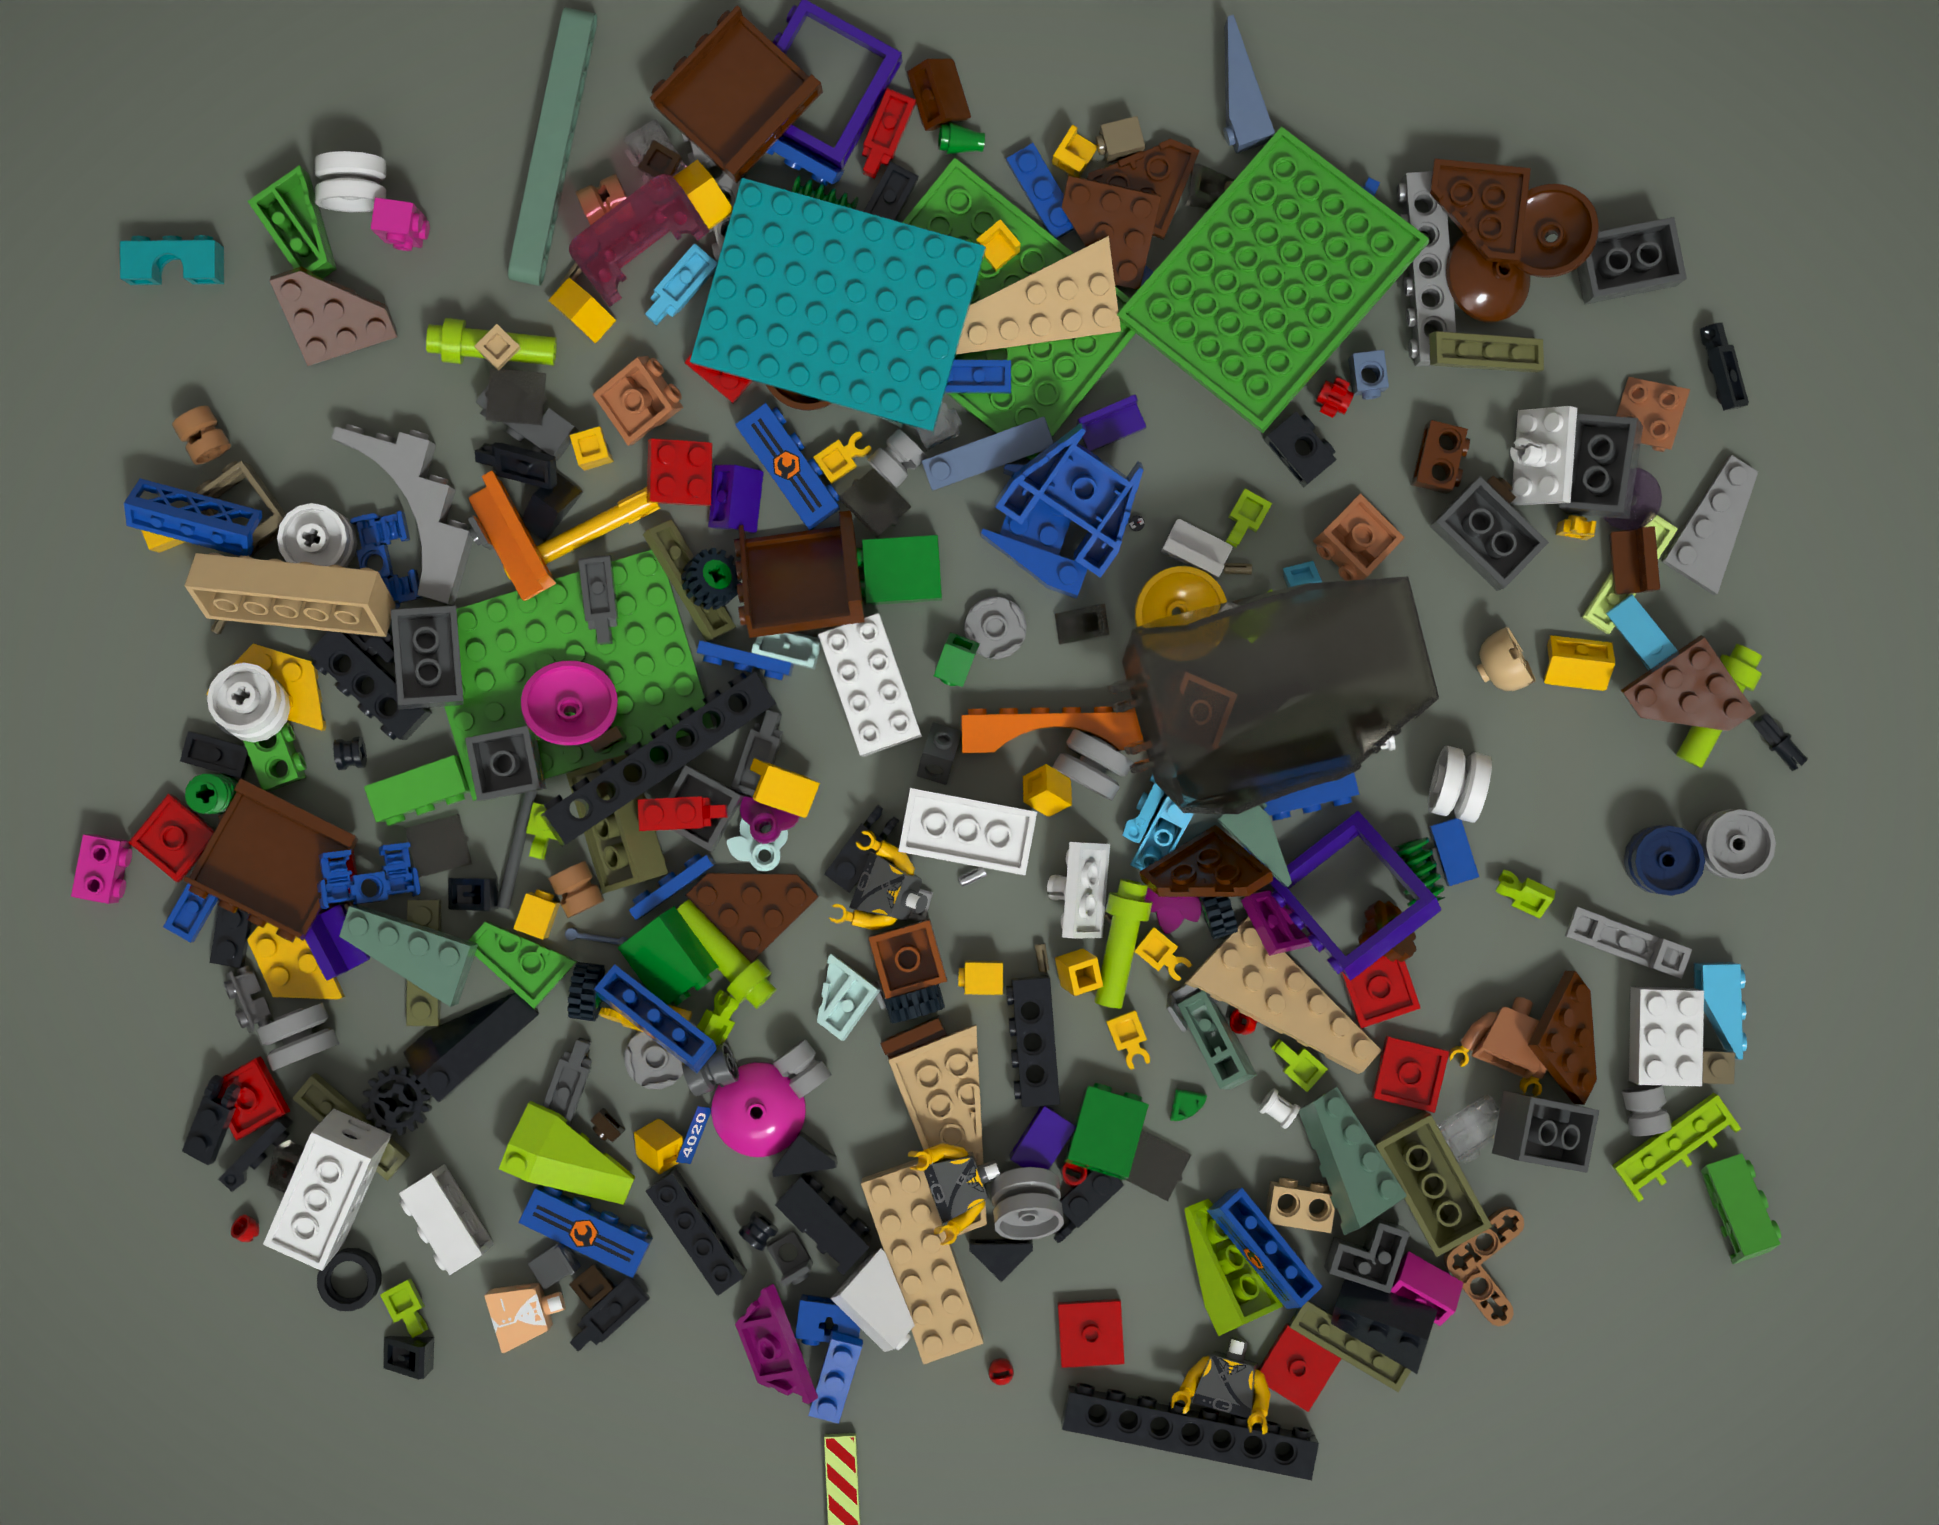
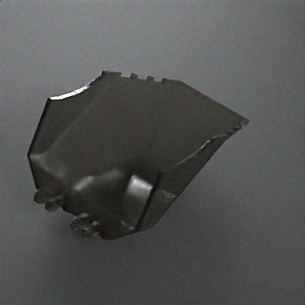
[1107,576,1439,814]

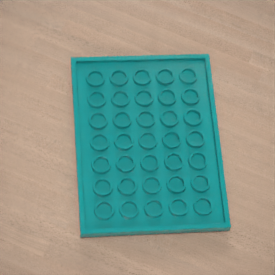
[690,178,986,432]

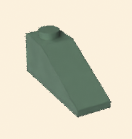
[1217,792,1292,887]
[1177,990,1257,1090]

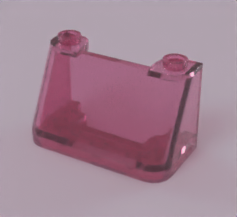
[569,174,710,307]

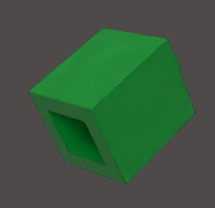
[933,632,980,687]

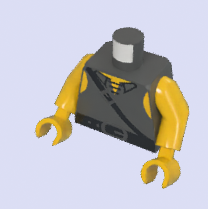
[829,830,928,930]
[908,1143,1001,1245]
[1171,1337,1271,1434]

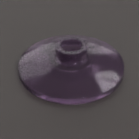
[1603,468,1662,530]

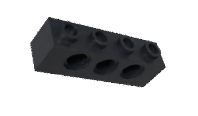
[308,631,432,740]
[1006,976,1060,1107]
[645,1168,747,1296]

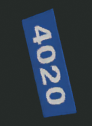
[676,1106,711,1164]

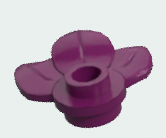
[740,796,800,844]
[1145,887,1202,934]

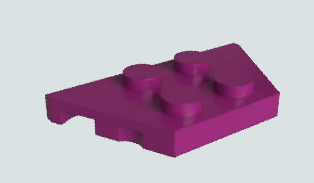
[735,1283,818,1404]

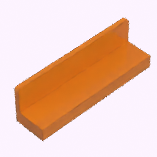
[469,470,556,601]

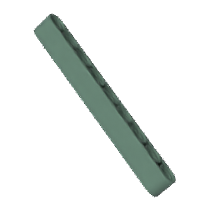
[508,7,597,286]

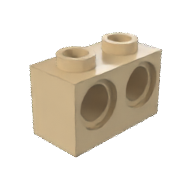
[1265,1178,1335,1233]

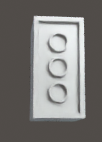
[818,613,922,757]
[898,788,1037,875]
[263,1109,392,1271]

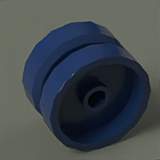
[1624,825,1705,896]

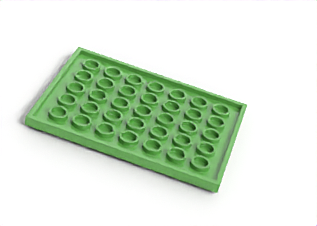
[1117,126,1429,433]
[902,158,1136,461]
[444,550,715,801]

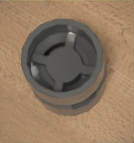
[682,1043,739,1097]

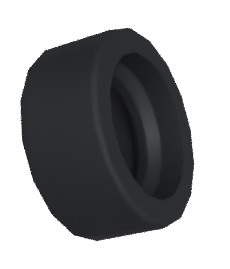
[317,1248,381,1311]

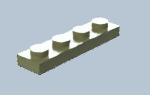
[1429,331,1544,373]
[643,519,736,642]
[406,900,441,1026]
[292,1073,410,1181]
[1288,1301,1411,1392]

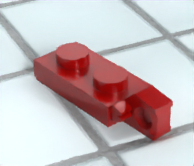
[862,88,916,179]
[638,796,728,831]

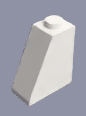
[830,1248,915,1352]

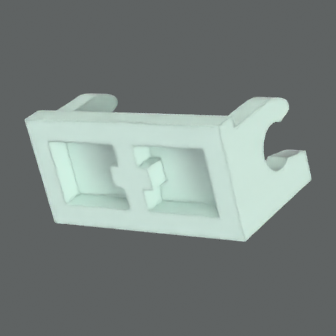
[751,632,821,670]

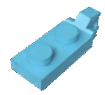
[645,244,718,326]
[1122,760,1178,844]

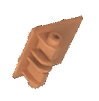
[1616,377,1690,452]

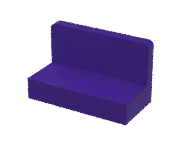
[1076,394,1146,452]
[708,465,763,533]
[305,904,370,981]
[1009,1105,1075,1170]

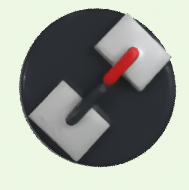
[1129,515,1145,531]

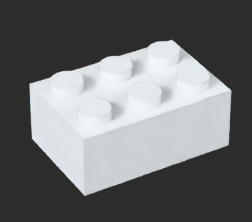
[1629,987,1704,1086]
[399,1164,494,1275]

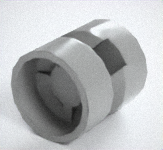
[867,429,927,488]
[773,1039,832,1099]
[1622,1085,1672,1136]

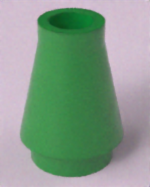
[938,122,985,154]

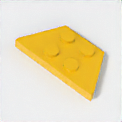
[206,643,326,731]
[247,923,345,999]

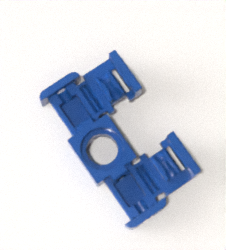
[350,511,423,609]
[317,842,421,909]

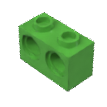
[243,723,307,791]

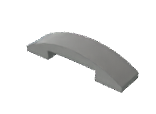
[1565,906,1692,979]

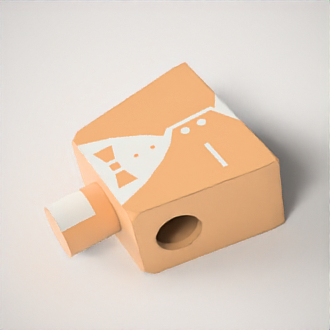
[484,1283,566,1353]

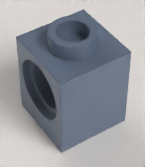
[1348,350,1389,400]

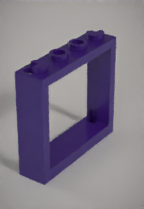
[772,0,903,169]
[1270,811,1441,981]

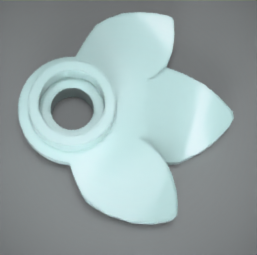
[727,819,788,871]

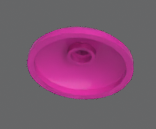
[521,661,618,745]
[711,1062,806,1157]

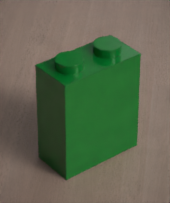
[857,535,942,605]
[618,906,719,1006]
[1064,1083,1149,1180]

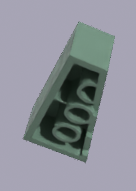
[339,905,478,1007]
[1299,1087,1407,1235]

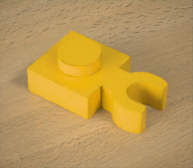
[813,432,872,484]
[1556,515,1597,540]
[1134,927,1192,981]
[1106,1010,1150,1070]

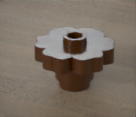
[1358,900,1417,962]

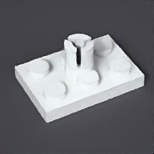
[1510,406,1577,505]
[1047,842,1110,938]

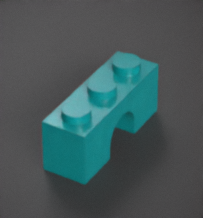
[120,235,224,285]

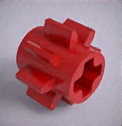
[1316,377,1354,418]

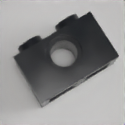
[1264,412,1337,488]

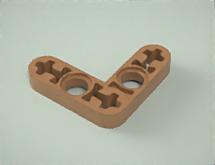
[1444,1207,1524,1326]

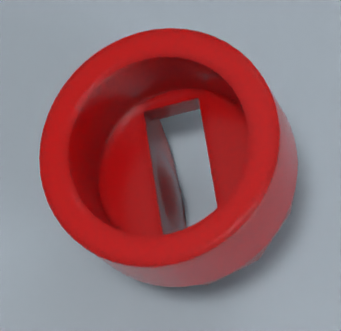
[1230,1009,1258,1035]
[1061,1163,1087,1186]
[231,1215,260,1243]
[988,1358,1014,1386]

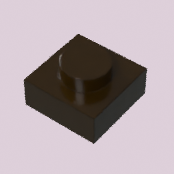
[638,140,682,186]
[1486,475,1516,504]
[589,726,627,753]
[590,1108,625,1143]
[569,1263,615,1309]

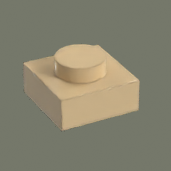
[474,324,521,371]

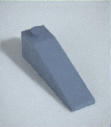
[1223,15,1275,154]
[922,416,1054,491]

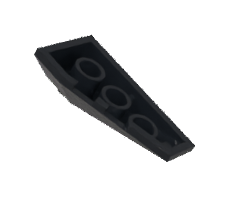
[403,992,539,1103]

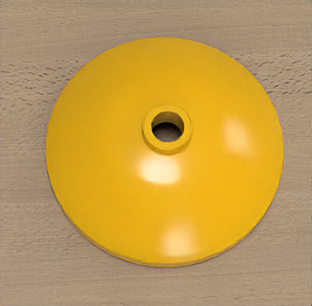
[1135,566,1228,661]

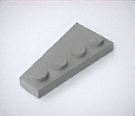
[1661,455,1758,595]

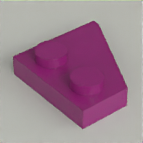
[1241,890,1312,956]

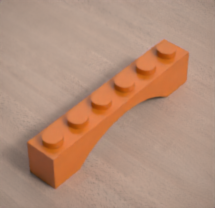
[962,706,1152,754]

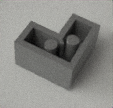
[1324,1217,1410,1293]

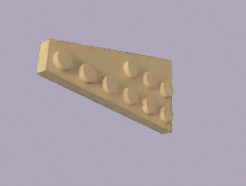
[956,236,1121,355]
[1185,917,1382,1074]
[888,1024,987,1236]

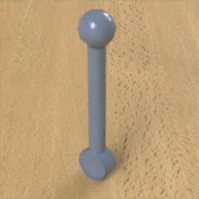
[565,928,628,946]

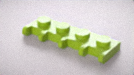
[1612,1093,1741,1203]

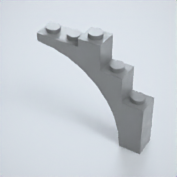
[332,424,474,606]

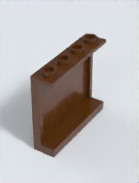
[650,5,823,184]
[734,510,865,638]
[183,778,358,943]

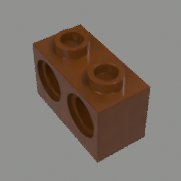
[1411,420,1470,494]

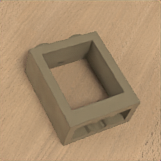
[196,461,286,557]

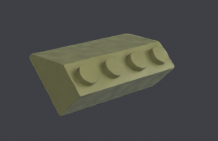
[566,755,668,894]
[1374,1110,1492,1257]

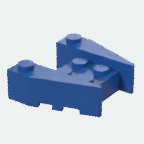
[995,422,1144,578]
[981,464,1087,599]

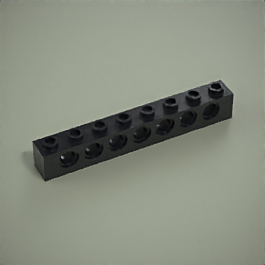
[540,672,776,847]
[1061,1383,1319,1481]

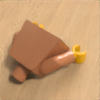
[1449,997,1547,1096]

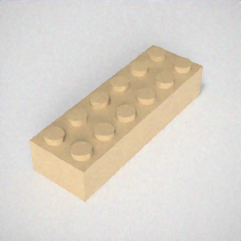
[184,553,396,637]
[861,1159,984,1365]

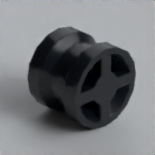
[333,736,367,771]
[738,1211,778,1251]

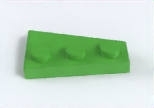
[468,921,578,1009]

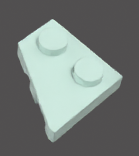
[817,954,880,1041]

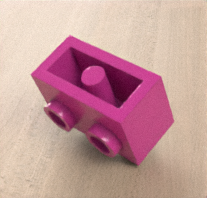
[371,197,430,251]
[71,834,132,904]
[1391,1251,1464,1326]

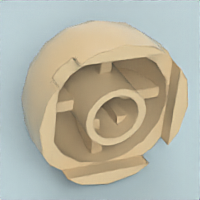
[1477,627,1536,691]

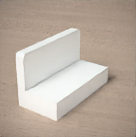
[1161,519,1233,580]

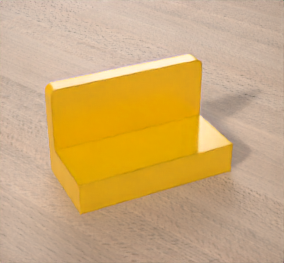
[1544,635,1615,691]
[750,758,820,818]

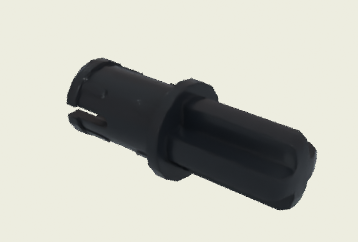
[1753,713,1808,771]

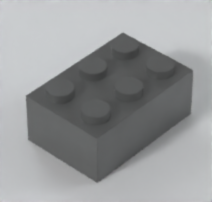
[1577,217,1687,305]
[1559,414,1643,519]
[1430,476,1549,591]
[391,606,463,710]
[1492,1091,1599,1173]

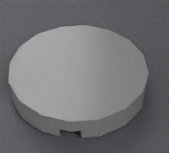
[964,597,1027,660]
[625,1031,683,1089]

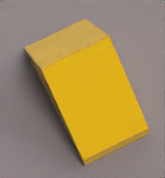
[672,159,733,230]
[548,277,616,344]

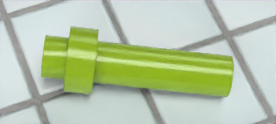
[426,318,557,366]
[1676,644,1763,769]
[1094,879,1153,1009]
[677,899,777,1009]

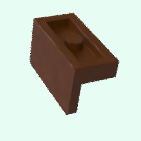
[907,58,971,131]
[1609,526,1660,595]
[880,1015,947,1058]

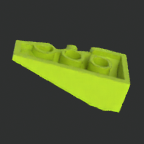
[499,1101,635,1205]
[1184,1198,1283,1336]

